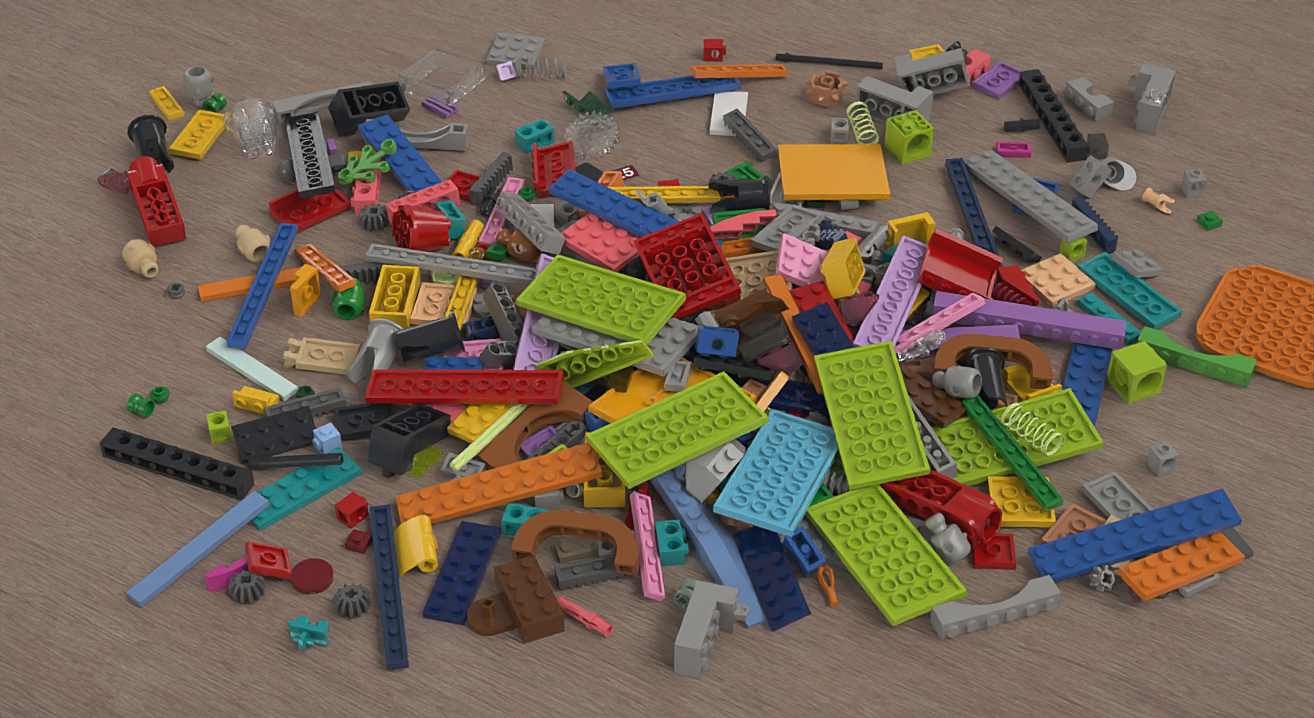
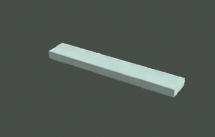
[206,337,298,402]

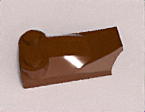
[714,288,789,340]

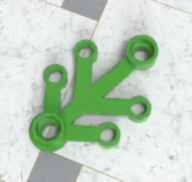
[338,139,397,185]

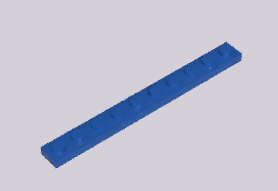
[227,223,298,349]

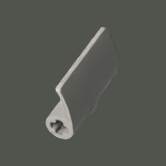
[637,188,682,222]
[858,225,889,262]

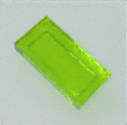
[406,446,443,479]

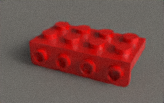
[531,140,576,198]
[269,188,352,232]

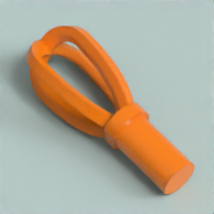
[817,566,838,607]

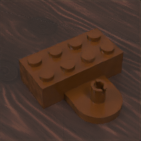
[467,555,565,644]

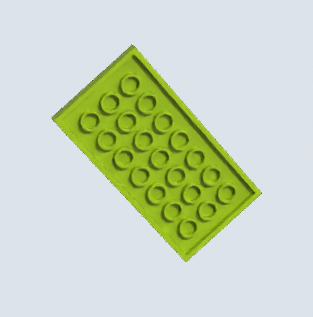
[516,254,686,345]
[814,340,930,490]
[586,372,769,489]
[931,388,1104,486]
[805,484,967,626]

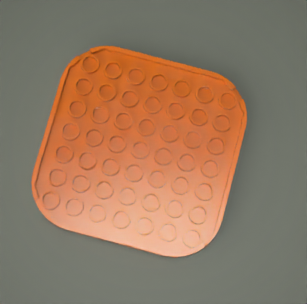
[1195,265,1314,389]

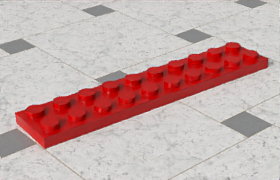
[365,370,565,404]

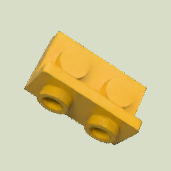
[232,386,280,415]

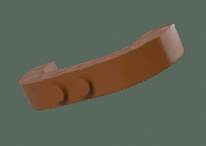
[932,334,1053,389]
[511,510,640,575]

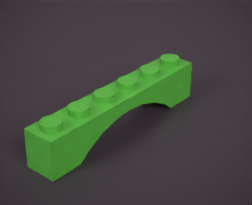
[1137,326,1257,388]

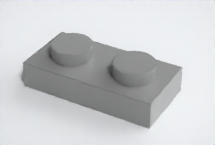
[664,361,692,392]

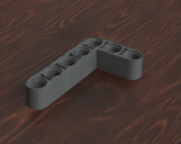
[479,280,523,367]

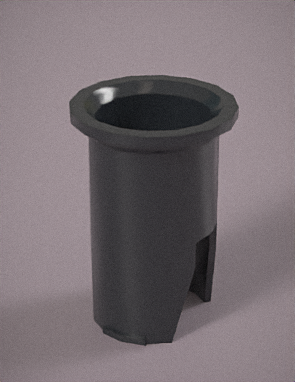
[127,115,174,173]
[708,175,771,212]
[394,310,466,364]
[960,347,1008,410]

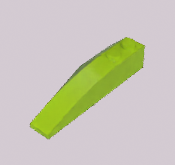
[536,340,654,388]

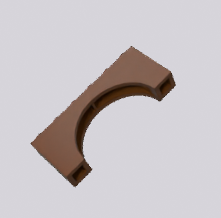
[476,381,593,471]

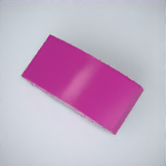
[204,557,249,592]

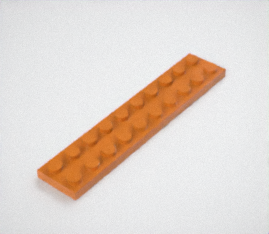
[395,443,603,524]

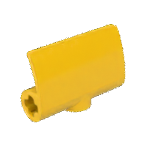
[393,515,438,577]

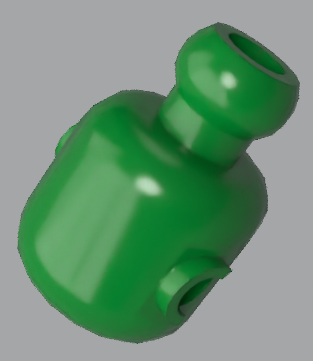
[331,277,366,320]

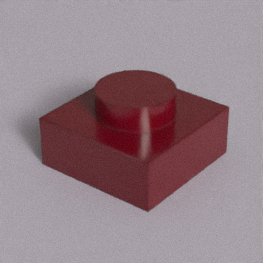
[344,529,373,554]

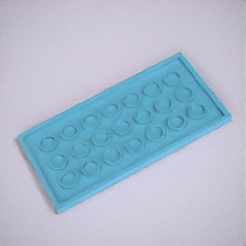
[713,409,839,537]

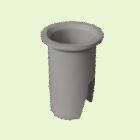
[347,318,405,384]

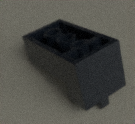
[328,81,411,136]
[368,403,451,479]

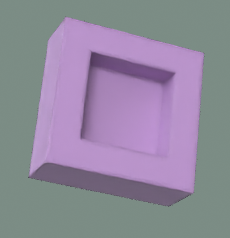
[495,61,516,82]

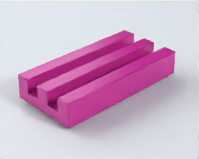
[995,142,1032,158]

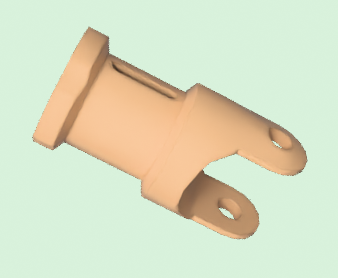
[1142,187,1175,213]

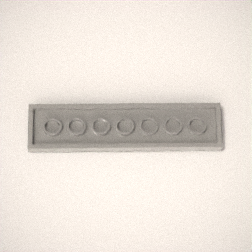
[1082,471,1221,598]

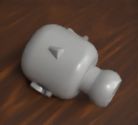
[182,66,214,108]
[932,366,982,399]
[926,513,971,565]

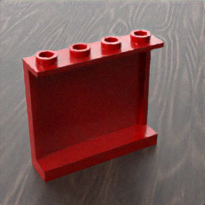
[917,228,1003,300]

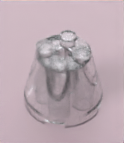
[223,98,277,159]

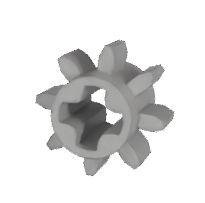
[1088,565,1117,591]

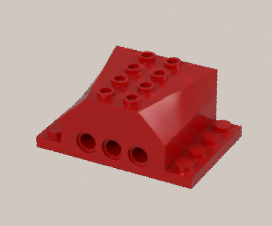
[634,213,742,319]

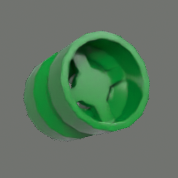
[203,93,227,113]
[127,393,155,418]

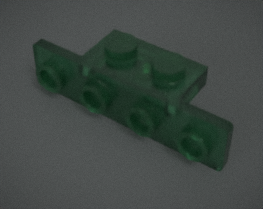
[562,90,613,131]

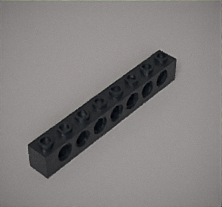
[1018,69,1089,163]
[100,427,254,500]

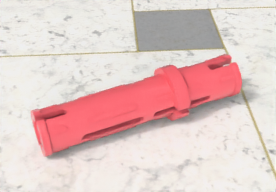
[557,596,614,637]

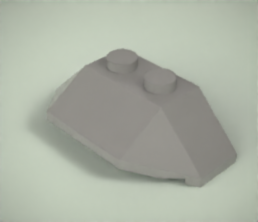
[685,439,747,504]

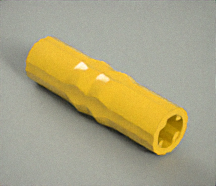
[451,220,484,258]

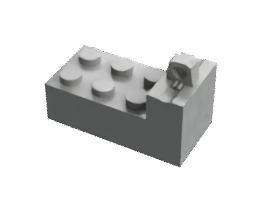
[895,48,970,95]
[1128,64,1176,135]
[855,76,933,125]
[674,580,749,679]

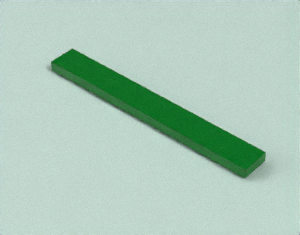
[961,395,1064,512]

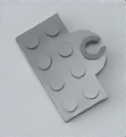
[751,204,822,252]

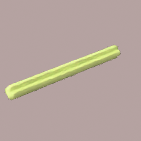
[450,404,531,472]

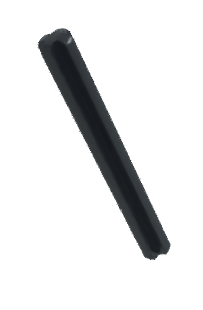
[248,453,344,469]

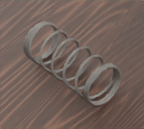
[516,57,566,78]

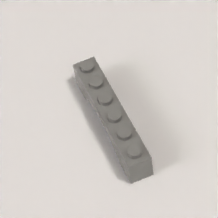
[272,81,372,126]
[364,119,469,151]
[930,575,1061,639]

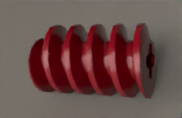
[991,283,1032,306]

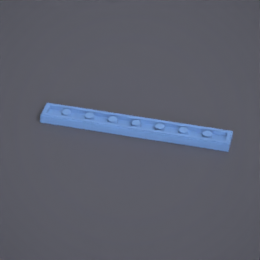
[126,491,269,608]

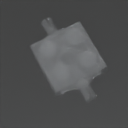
[896,329,947,362]

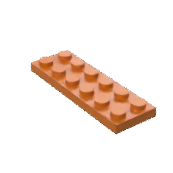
[1118,532,1245,602]

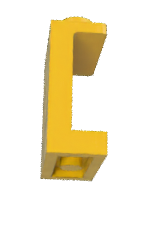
[884,212,935,251]
[1003,364,1062,402]

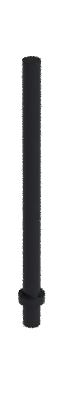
[775,53,883,69]

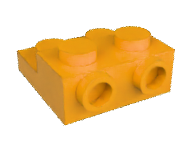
[290,264,321,318]

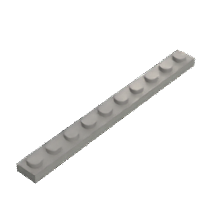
[366,244,537,286]

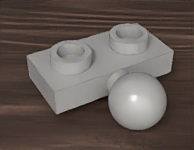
[441,452,487,481]

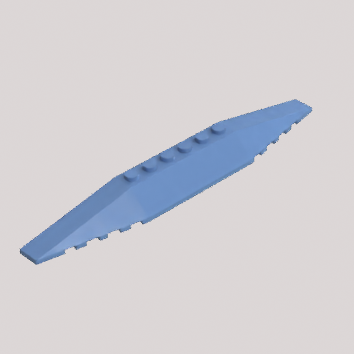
[647,468,767,629]

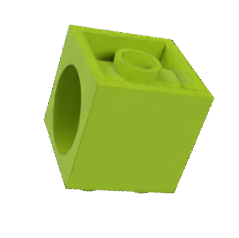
[884,110,934,165]
[1107,341,1167,404]

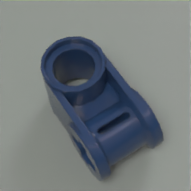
[462,316,500,341]

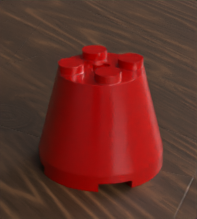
[391,205,451,252]

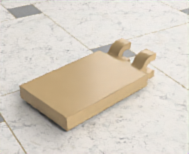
[283,337,360,375]

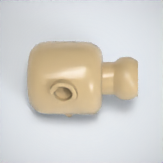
[235,225,271,263]
[122,239,159,278]

